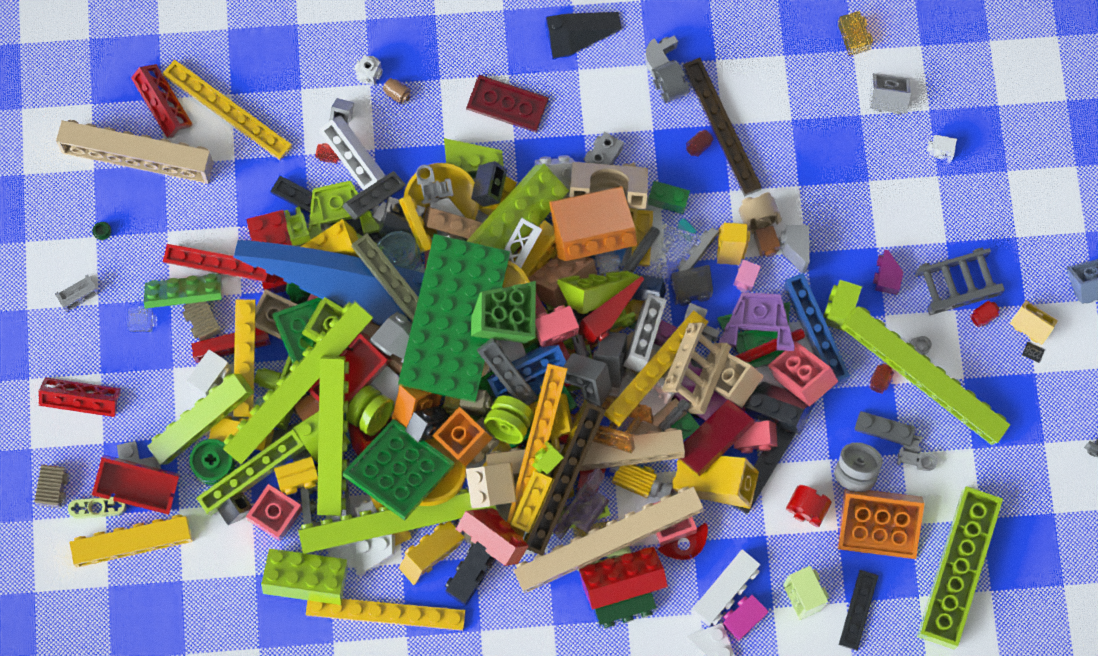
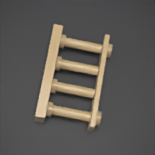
[661,323,731,414]

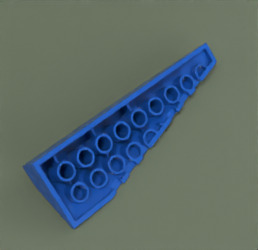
[234,240,424,326]

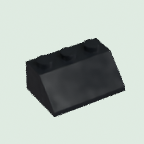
[744,381,816,435]

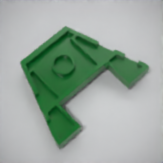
[717,302,791,368]

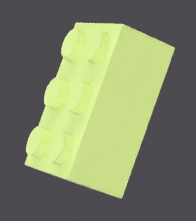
[783,565,829,620]

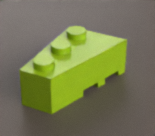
[444,138,504,179]

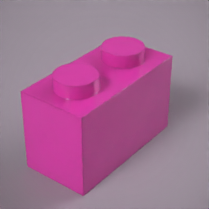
[723,595,769,641]

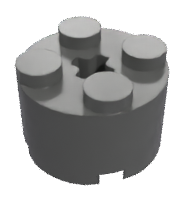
[651,60,690,104]

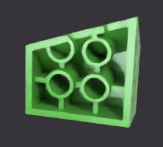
[471,281,536,343]

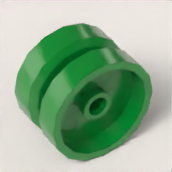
[189,439,235,486]

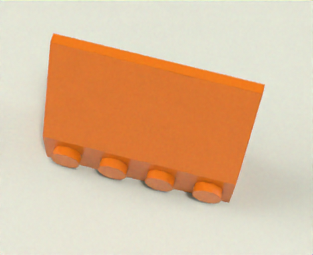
[550,186,637,261]
[838,488,925,559]

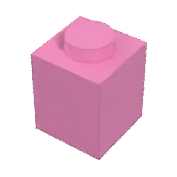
[734,260,761,292]

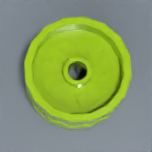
[346,385,394,436]
[484,396,534,444]

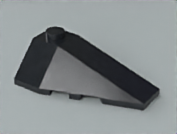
[546,12,622,59]

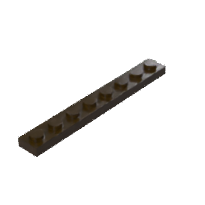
[683,58,762,197]

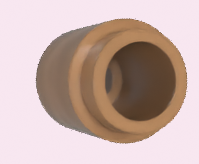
[383,78,411,104]

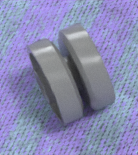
[834,443,883,492]

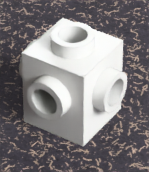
[354,55,383,86]

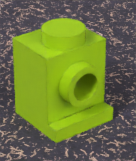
[532,441,564,474]

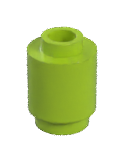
[254,368,282,390]

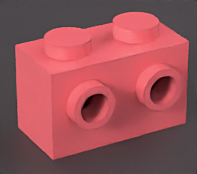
[734,420,777,453]

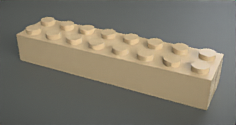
[56,119,214,184]

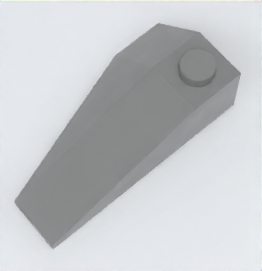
[369,312,412,363]

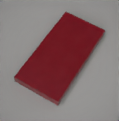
[466,74,549,133]
[679,399,755,477]

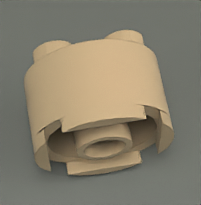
[738,192,782,234]

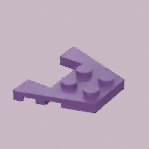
[719,292,795,351]

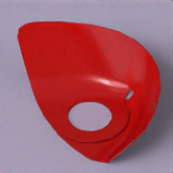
[658,523,708,560]

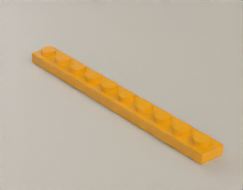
[507,363,567,537]

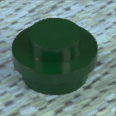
[92,222,112,241]

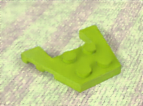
[308,180,379,239]

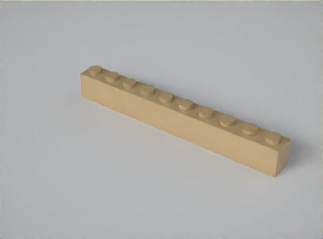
[486,428,685,480]
[513,486,704,594]

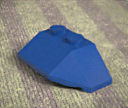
[487,345,566,397]

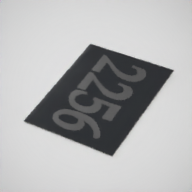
[1022,342,1045,363]

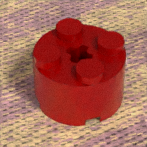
[786,485,832,528]

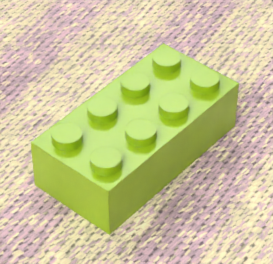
[261,548,348,605]

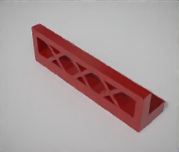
[131,64,193,138]
[191,327,271,363]
[38,377,121,417]

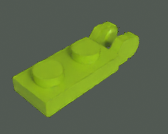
[284,207,311,246]

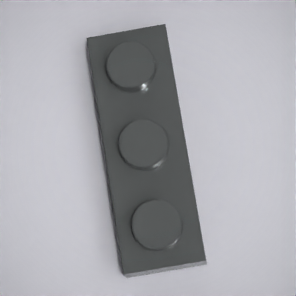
[854,411,916,447]

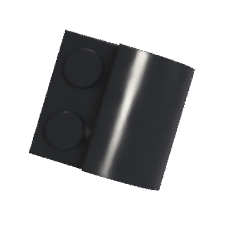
[377,197,425,247]

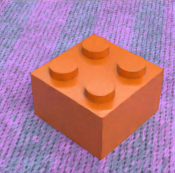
[432,407,493,467]

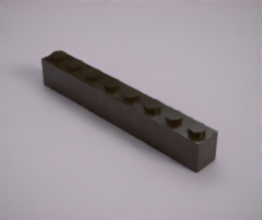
[523,399,606,556]

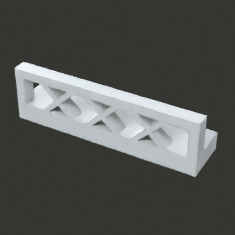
[504,218,542,268]

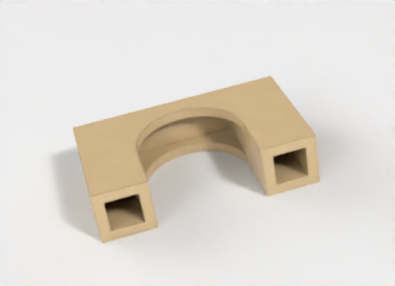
[570,162,648,209]

